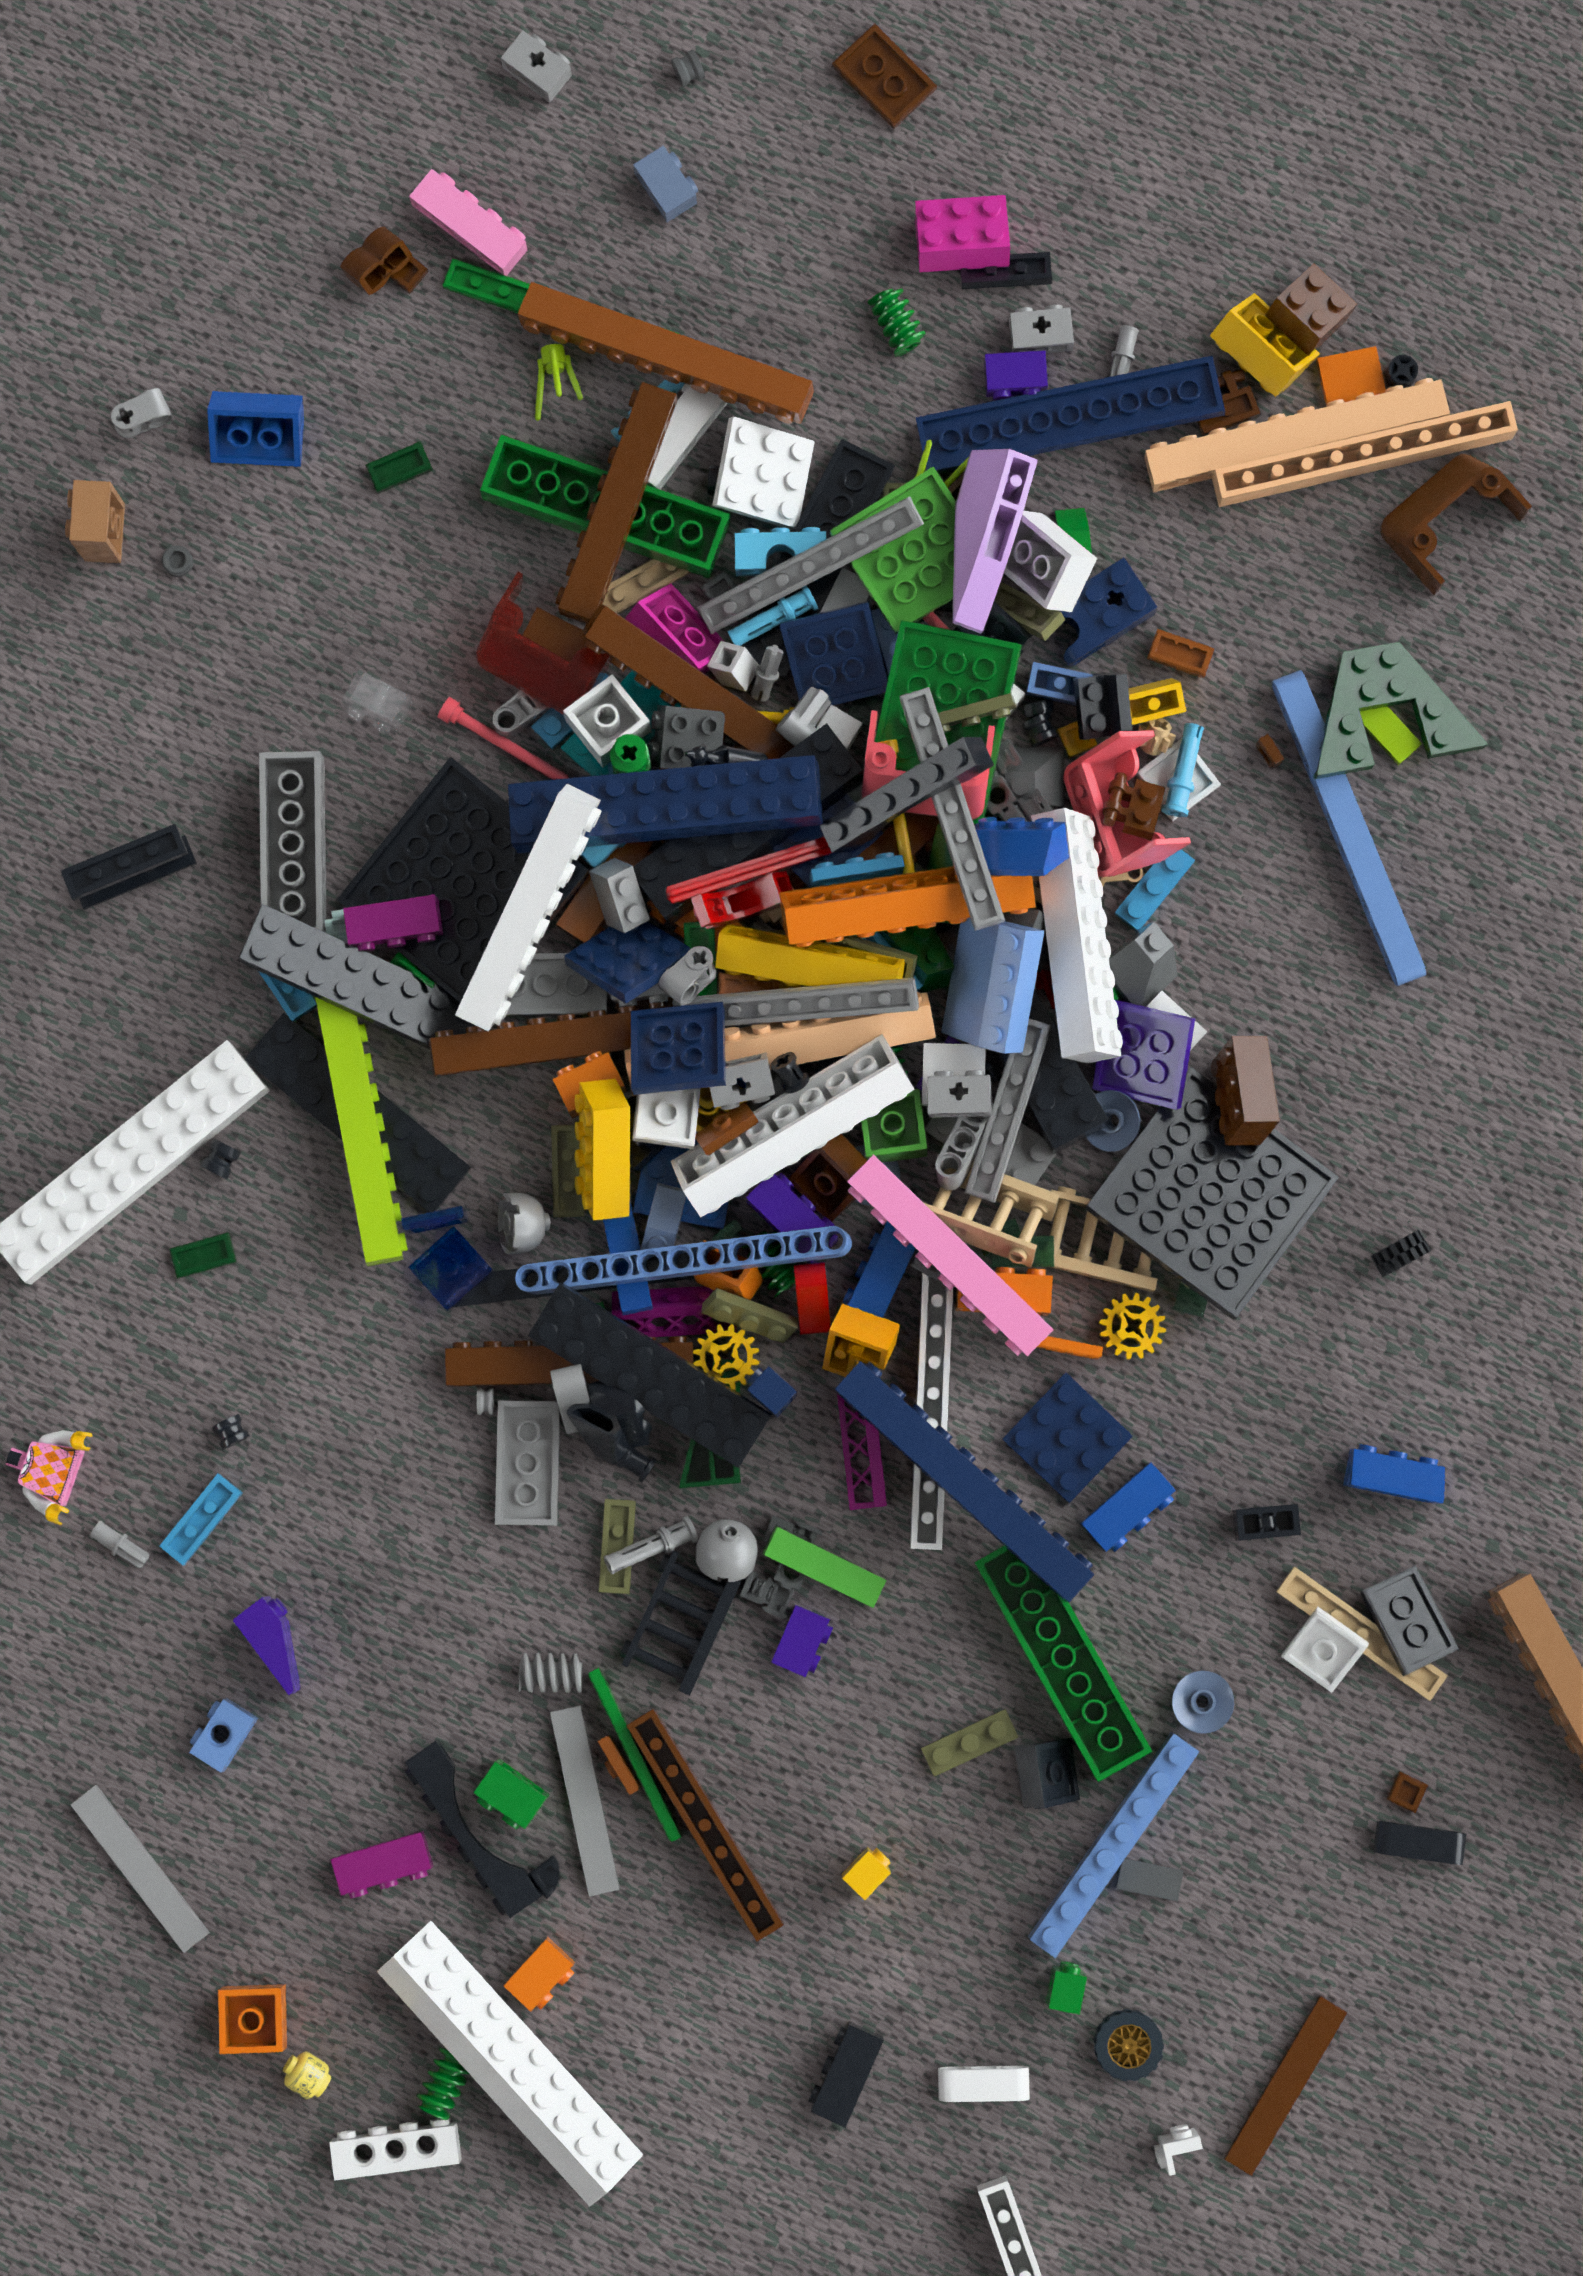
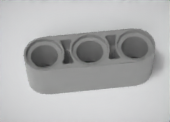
[935,1116,989,1190]
[550,1364,591,1434]

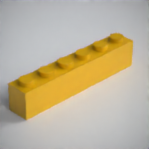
[715,924,905,987]

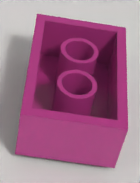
[915,195,1010,272]

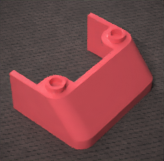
[862,710,995,820]
[1064,730,1191,877]

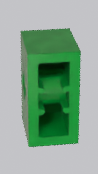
[1045,1961,1087,2015]

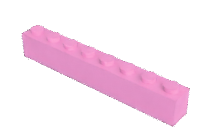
[847,1154,1054,1357]

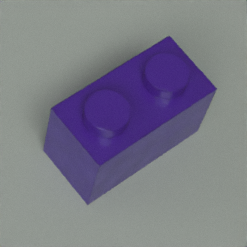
[984,350,1048,401]
[771,1605,833,1677]

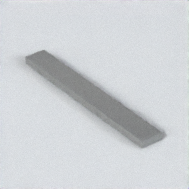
[697,496,924,634]
[899,687,1005,931]
[672,978,919,1026]

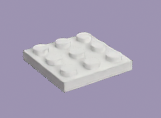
[712,416,814,530]

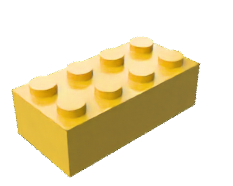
[575,1079,630,1221]

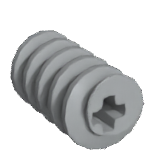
[519,1653,583,1693]

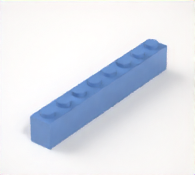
[1028,1732,1199,1958]

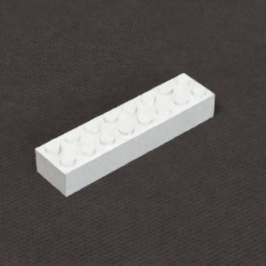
[455,784,602,1031]
[1031,808,1123,1063]
[670,1034,915,1217]

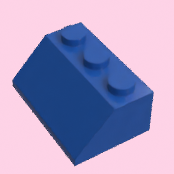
[207,391,304,467]
[974,817,1069,876]
[1343,1444,1445,1504]

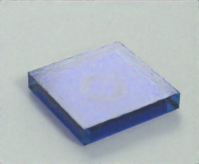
[401,1206,469,1235]
[408,1226,493,1311]

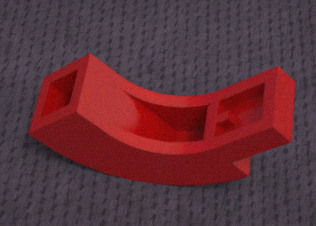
[691,871,793,929]

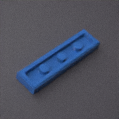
[603,1202,653,1315]

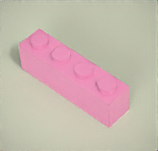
[409,169,527,276]

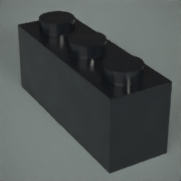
[808,2021,884,2128]

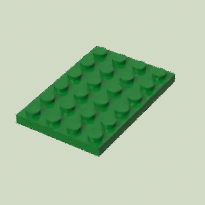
[875,620,1022,825]

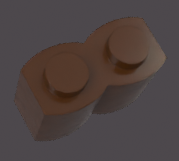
[340,226,412,295]

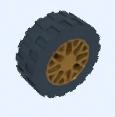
[1093,2009,1164,2081]

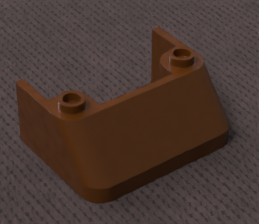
[1380,454,1532,595]

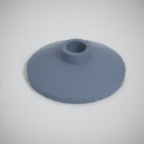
[1087,1090,1140,1152]
[1172,1671,1234,1733]

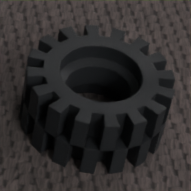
[1370,1230,1431,1278]

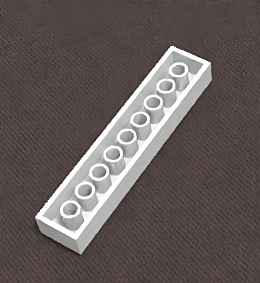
[0,1040,270,1284]
[377,1921,643,2207]

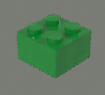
[474,1759,550,1830]

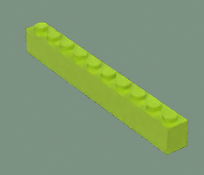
[315,997,408,1267]

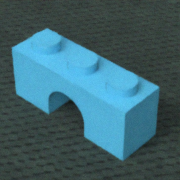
[735,527,826,576]

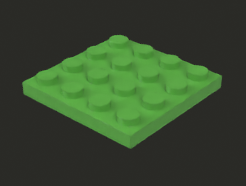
[830,467,956,635]

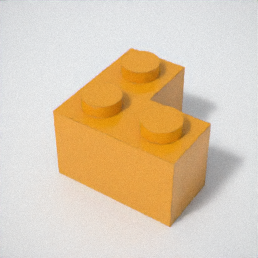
[822,1304,900,1377]

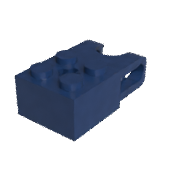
[1060,557,1158,667]

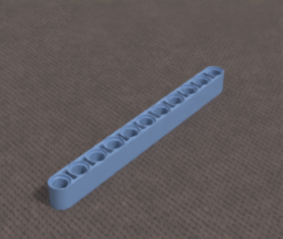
[1271,670,1426,986]
[515,1226,852,1295]

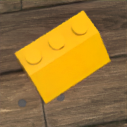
[1210,293,1320,397]

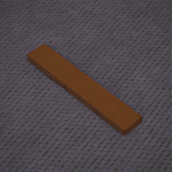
[1224,1995,1348,2176]

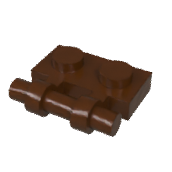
[1197,369,1260,436]
[1102,772,1166,841]

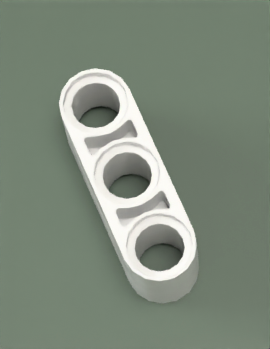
[938,2066,1030,2102]

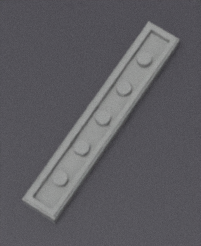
[964,1019,1052,1203]
[550,1705,620,1897]
[71,1785,210,1953]

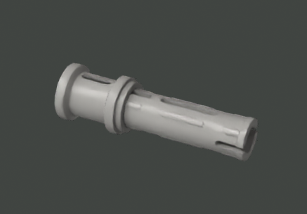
[604,1516,698,1574]

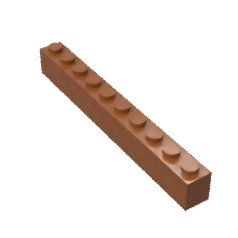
[518,282,814,424]

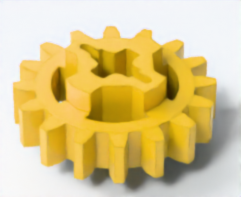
[1099,1293,1166,1360]
[693,1324,760,1390]

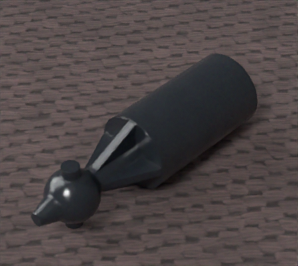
[685,744,768,767]

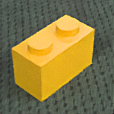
[1128,678,1186,725]
[842,1847,891,1900]

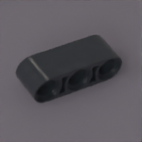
[1373,1821,1467,1865]

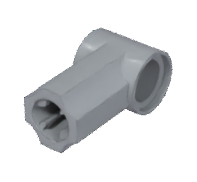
[775,687,831,746]

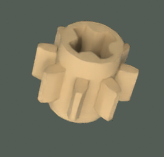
[1138,718,1176,755]

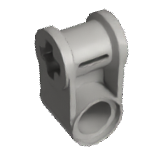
[111,388,173,438]
[492,684,551,739]
[659,946,716,1006]

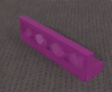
[612,1286,737,1337]
[837,1394,887,1510]

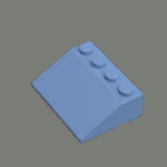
[941,918,1044,1054]

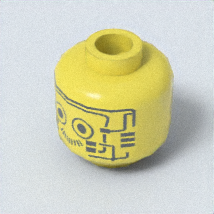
[283,2051,331,2099]

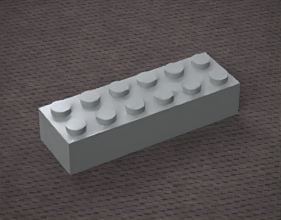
[259,751,326,933]

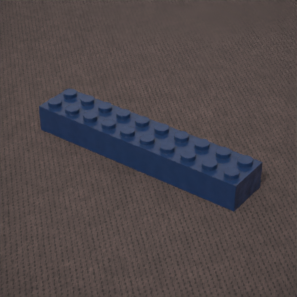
[508,755,823,853]
[835,1361,1095,1603]

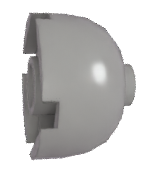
[498,1192,550,1254]
[695,1519,758,1582]

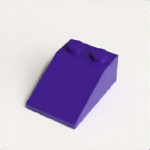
[233,1596,301,1695]

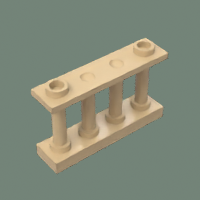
[923,1165,1060,1267]
[1033,1186,1158,1292]

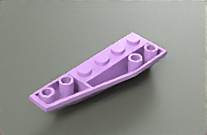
[952,449,1038,634]

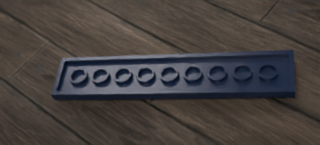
[916,356,1225,475]

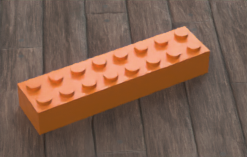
[779,866,1036,947]

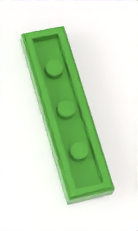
[762,1526,887,1608]

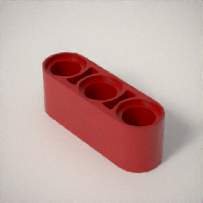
[794,1262,831,1335]

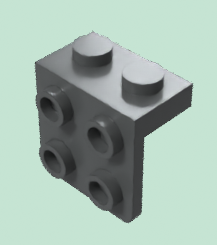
[649,705,725,769]

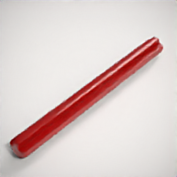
[665,837,834,904]

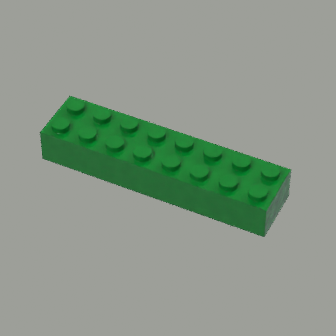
[480,435,730,579]
[974,1545,1153,1782]

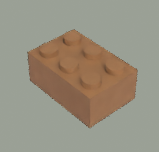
[65,480,125,563]

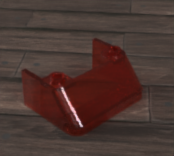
[476,572,611,715]

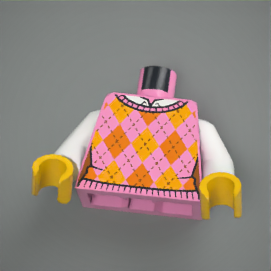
[6,1430,92,1525]

